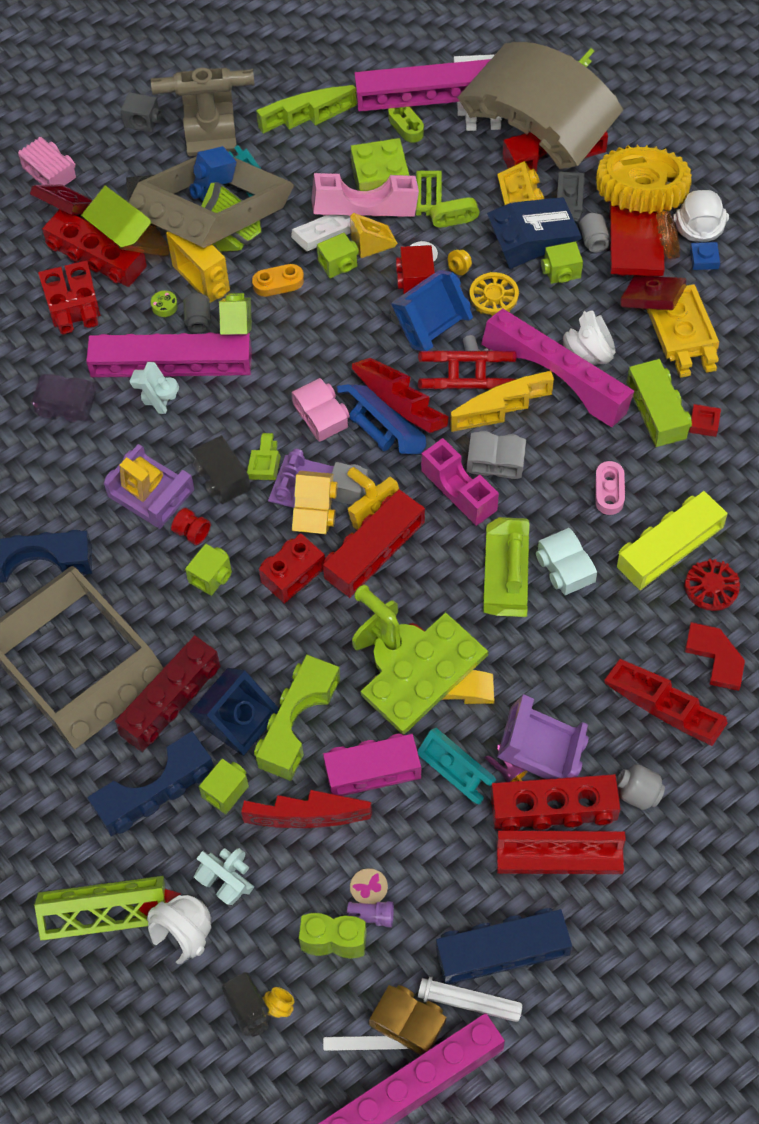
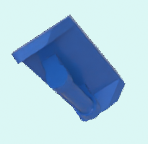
[337,384,426,454]

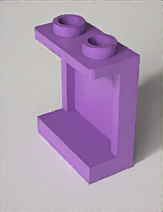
[104,444,194,529]
[497,694,589,779]

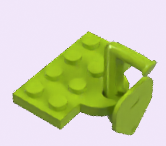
[352,585,488,735]

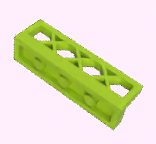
[34,876,165,941]

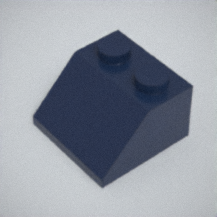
[190,668,279,756]

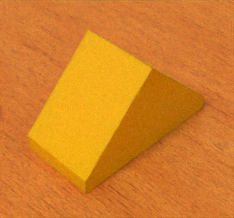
[350,213,398,258]

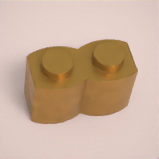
[369,985,447,1055]

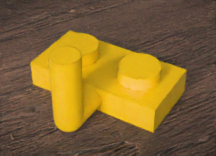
[347,467,399,530]

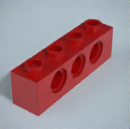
[42,209,147,287]
[491,774,620,831]

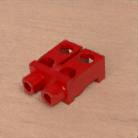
[38,260,101,334]

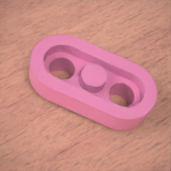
[595,461,625,515]

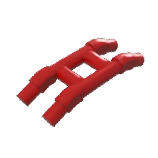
[418,351,517,389]

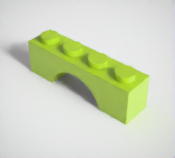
[254,655,340,781]

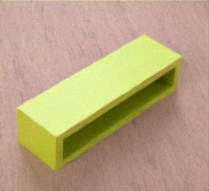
[617,491,728,590]

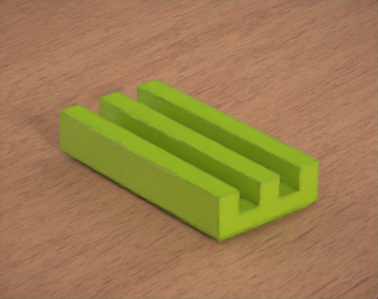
[416,171,442,216]

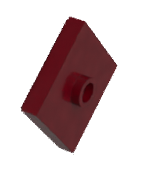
[30,184,93,215]
[621,275,686,310]

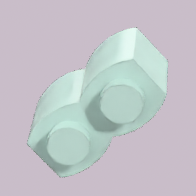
[536,528,597,595]

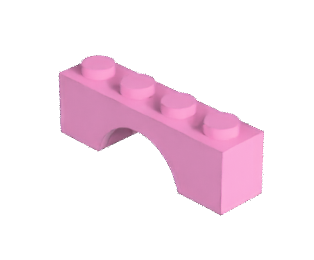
[311,173,419,217]

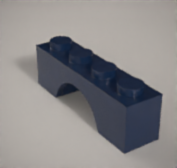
[0,530,92,583]
[87,731,214,837]

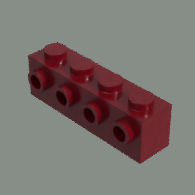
[115,635,221,753]

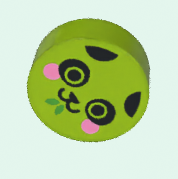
[151,291,178,317]

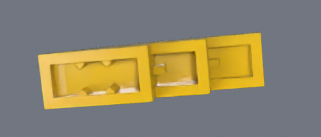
[450,371,554,432]

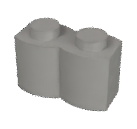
[466,431,526,479]

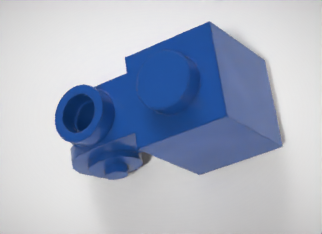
[189,146,237,202]

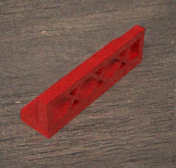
[497,831,626,874]

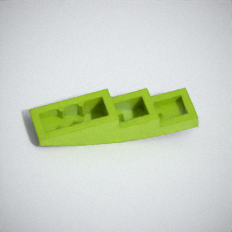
[256,85,357,134]

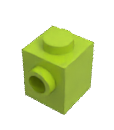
[317,233,359,278]
[541,242,583,284]
[185,543,232,596]
[199,759,249,814]

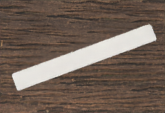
[323,1036,408,1051]

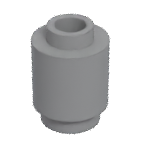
[579,213,610,253]

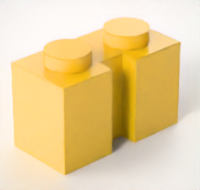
[292,471,338,534]

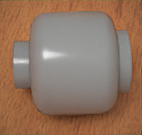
[617,764,665,810]

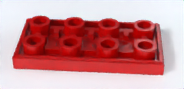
[610,201,665,276]

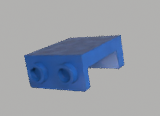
[391,270,473,351]

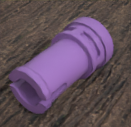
[347,901,394,928]

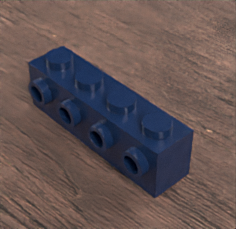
[436,908,572,985]

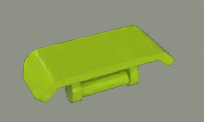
[81,185,151,247]
[484,517,530,617]

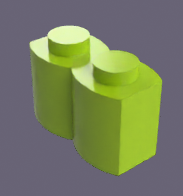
[299,913,367,958]

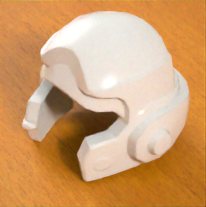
[673,190,729,242]
[563,311,616,365]
[147,895,211,964]

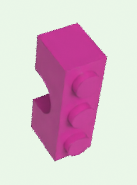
[421,438,499,526]

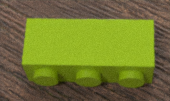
[626,359,692,447]

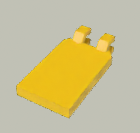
[647,284,719,378]

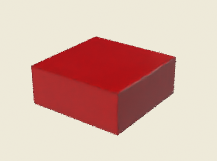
[689,404,721,437]

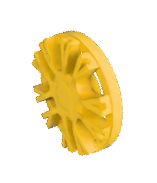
[470,272,519,316]

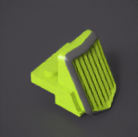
[201,182,262,252]

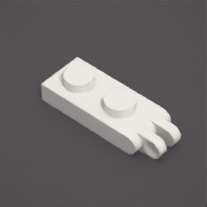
[291,215,351,251]

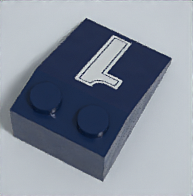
[487,197,582,269]

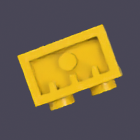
[497,161,544,205]

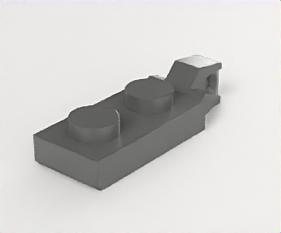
[557,172,584,222]

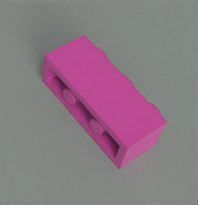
[323,734,421,796]

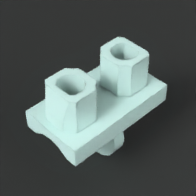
[130,362,179,414]
[194,848,254,905]

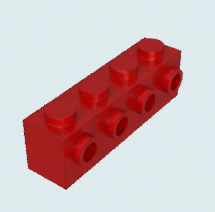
[323,489,425,598]

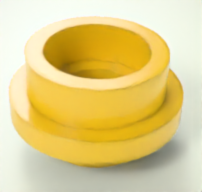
[448,250,472,276]
[263,987,295,1018]

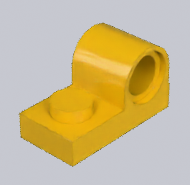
[119,456,164,502]

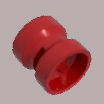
[171,507,211,546]

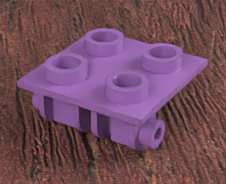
[268,449,334,508]

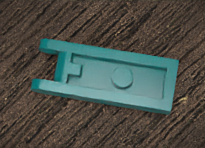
[417,728,496,804]

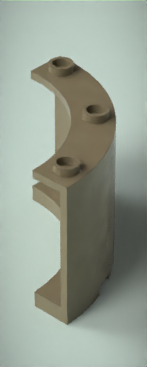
[457,42,623,169]

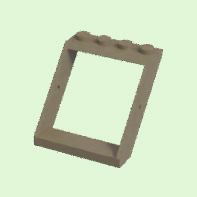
[128,156,294,248]
[0,566,164,750]

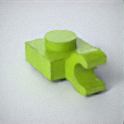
[247,433,281,480]

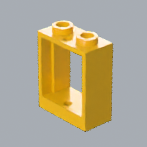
[166,232,230,303]

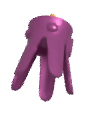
[485,744,528,782]

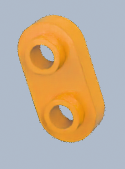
[252,264,304,297]

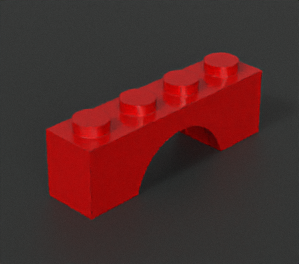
[503,131,608,172]

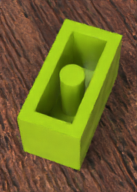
[219,293,252,335]

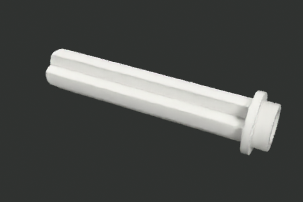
[418,976,522,1022]

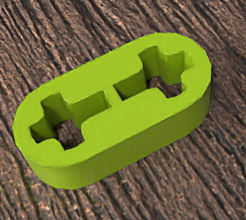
[389,107,424,143]
[430,197,480,228]

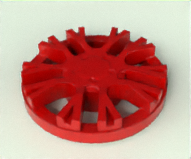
[685,559,740,611]

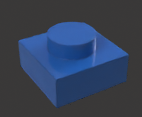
[690,242,720,270]

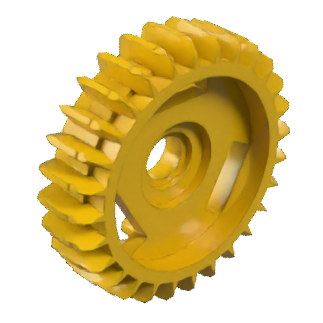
[596,144,692,215]

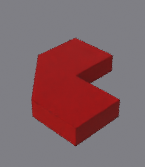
[685,622,745,691]

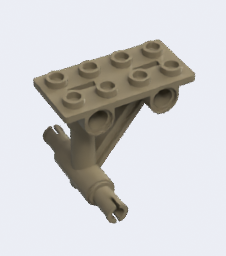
[151,67,255,156]

